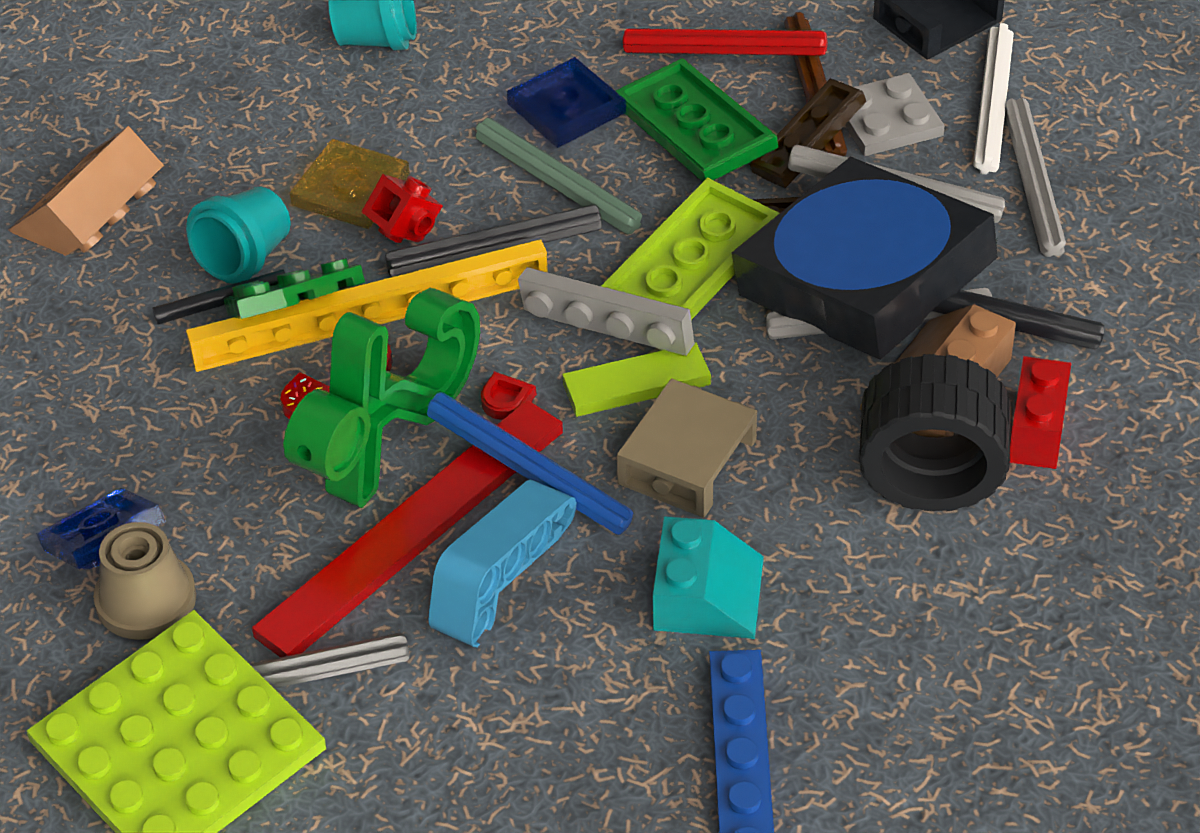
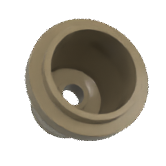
[93,522,197,640]

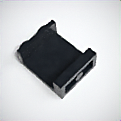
[873,0,1004,60]

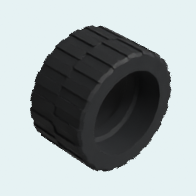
[859,354,1010,512]

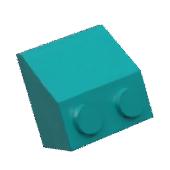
[653,516,764,639]

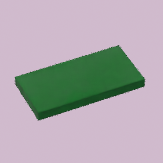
[612,58,778,182]

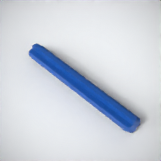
[427,392,633,535]

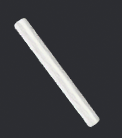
[973,23,1014,175]

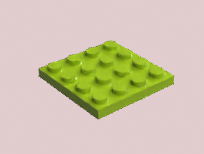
[26,610,326,833]

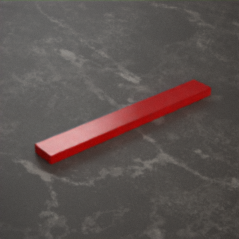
[252,400,563,658]

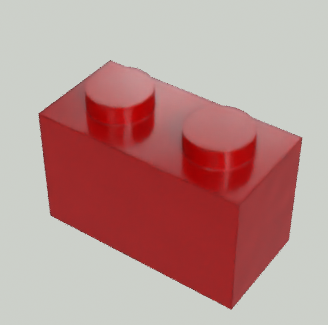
[1010,356,1071,469]

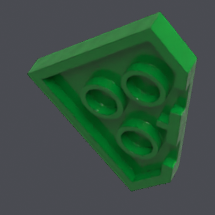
[223,258,365,319]

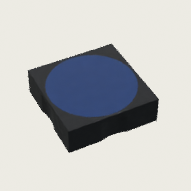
[732,156,998,360]

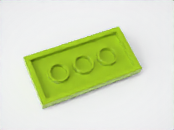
[601,177,780,320]

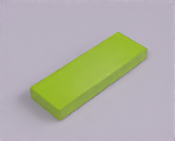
[562,342,711,417]

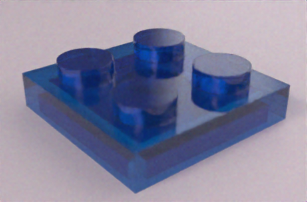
[507,57,626,148]
[36,488,166,570]

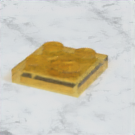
[290,139,410,229]

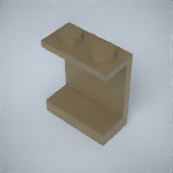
[617,378,757,518]

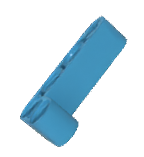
[429,479,577,647]

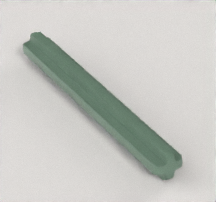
[475,118,642,235]

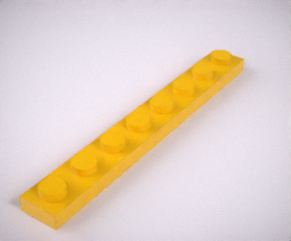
[186,239,548,372]

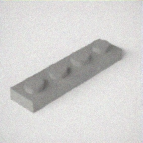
[518,267,695,356]

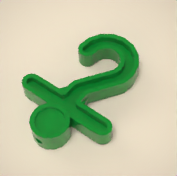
[283,288,480,508]

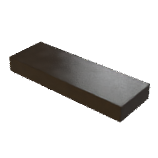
[749,78,867,189]

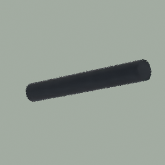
[152,269,285,325]

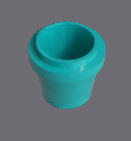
[328,0,417,51]
[186,186,291,284]

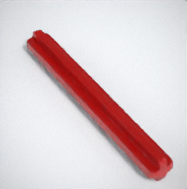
[622,28,828,56]

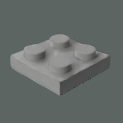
[845,73,945,156]

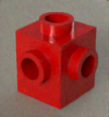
[361,174,443,243]

